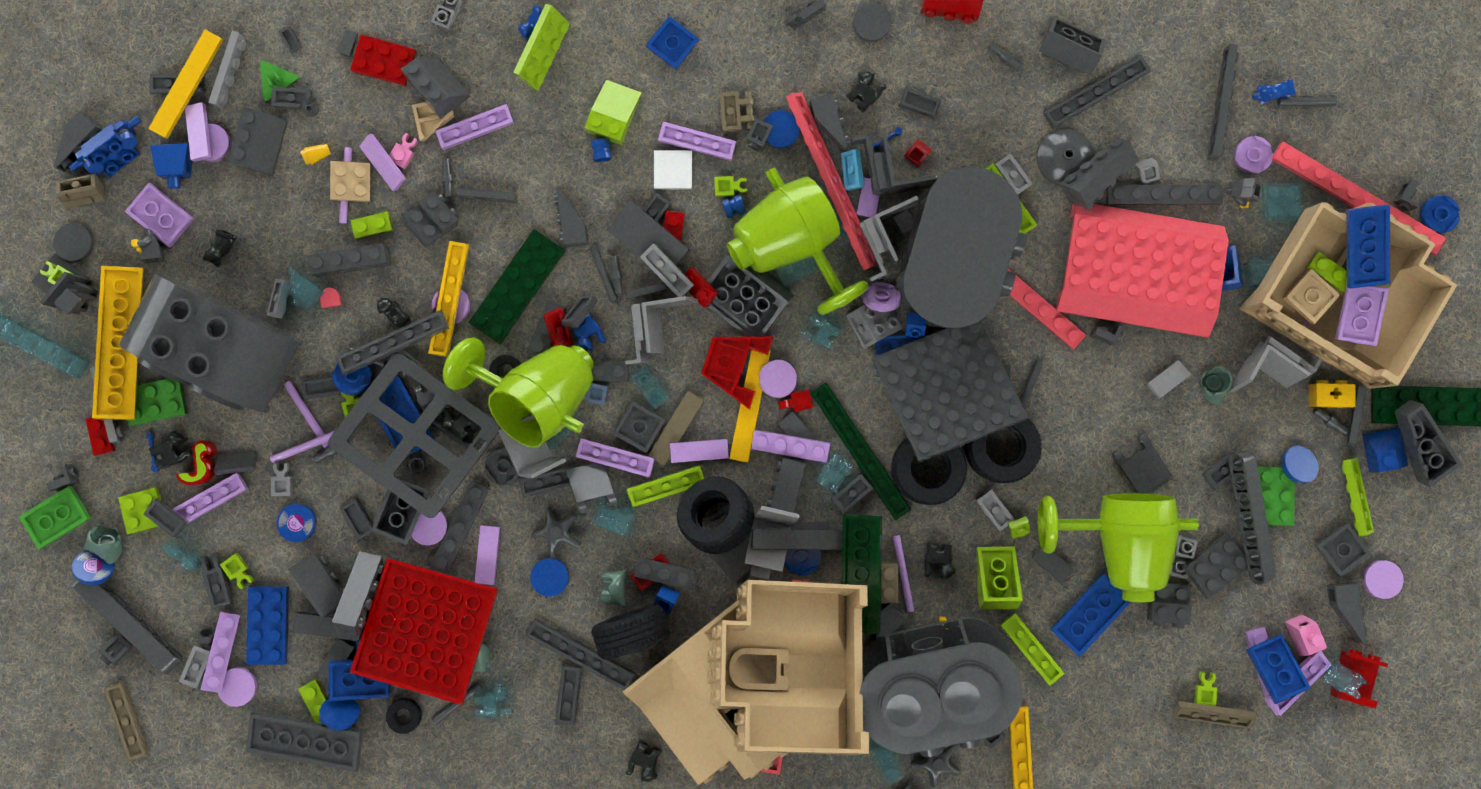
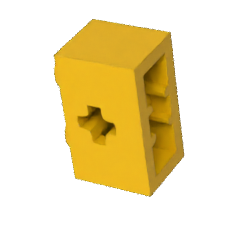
[1309,380,1355,408]

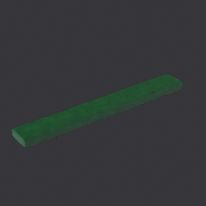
[810,383,911,521]

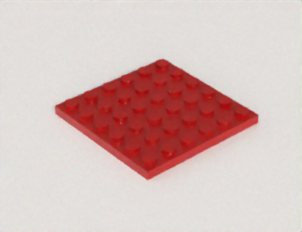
[350,558,499,705]

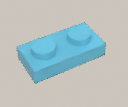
[841,149,864,191]

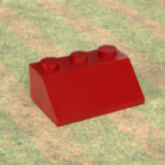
[921,0,983,24]

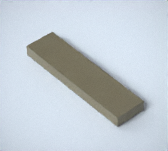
[648,391,704,466]
[104,681,149,762]
[1173,701,1257,729]

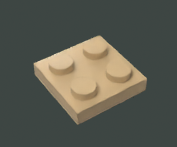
[330,161,370,202]
[1283,269,1340,324]

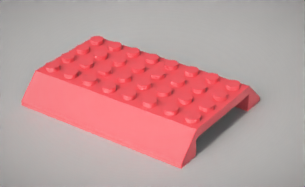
[1056,204,1229,338]

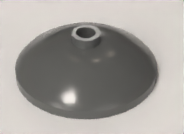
[1037,129,1094,185]

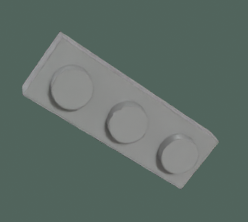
[640,243,694,297]

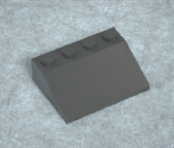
[708,253,794,337]

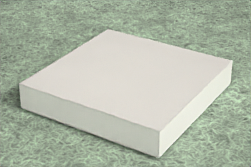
[654,150,692,189]

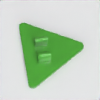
[260,60,299,102]

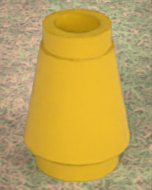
[300,143,331,165]

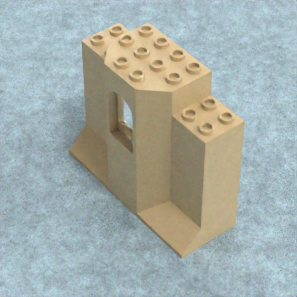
[1239,202,1457,389]
[707,580,869,756]
[623,600,788,785]

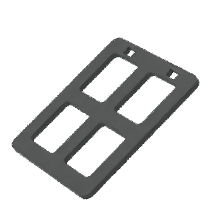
[328,353,500,518]

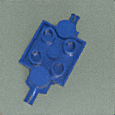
[69,115,142,177]

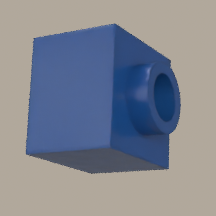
[905,312,926,338]
[653,585,680,615]

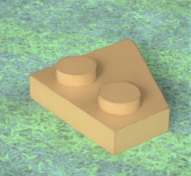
[412,102,455,142]

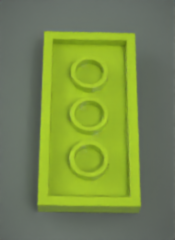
[513,4,570,91]

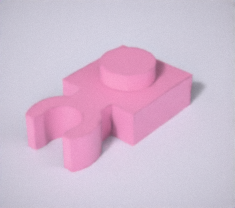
[389,133,418,170]

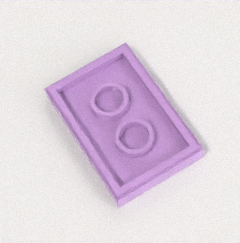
[124,182,195,248]
[1335,283,1389,346]

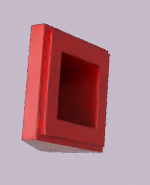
[904,139,932,168]

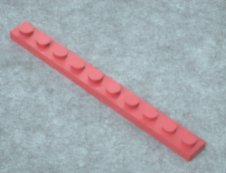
[786,92,878,271]
[1271,142,1446,255]
[1007,269,1086,350]

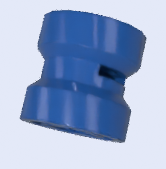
[591,138,612,162]
[722,194,746,219]

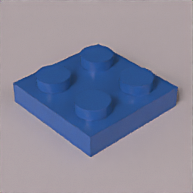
[646,16,699,70]

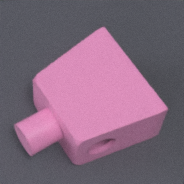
[1284,614,1327,656]

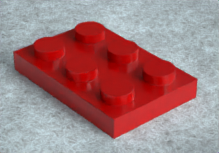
[350,34,417,87]

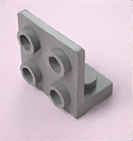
[846,305,902,349]

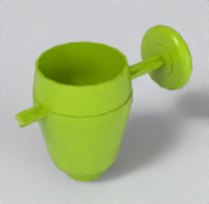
[726,167,869,315]
[443,337,594,447]
[1038,493,1199,602]

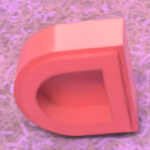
[320,288,342,309]

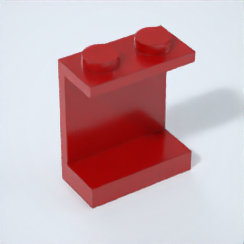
[1330,649,1388,709]

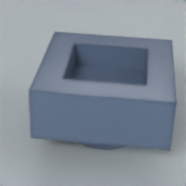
[585,383,608,406]

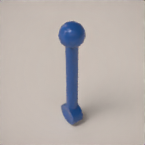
[871,127,902,150]
[146,432,160,472]

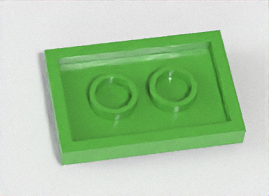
[128,378,188,426]
[1257,467,1295,526]
[19,486,92,550]

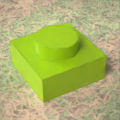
[1008,516,1030,539]

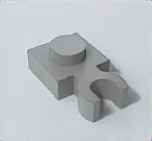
[271,463,293,496]

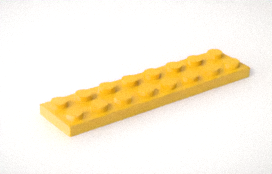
[92,266,144,420]

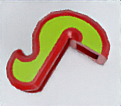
[176,440,217,485]

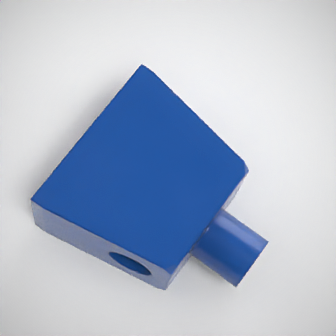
[150,143,193,189]

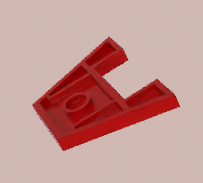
[701,336,774,410]

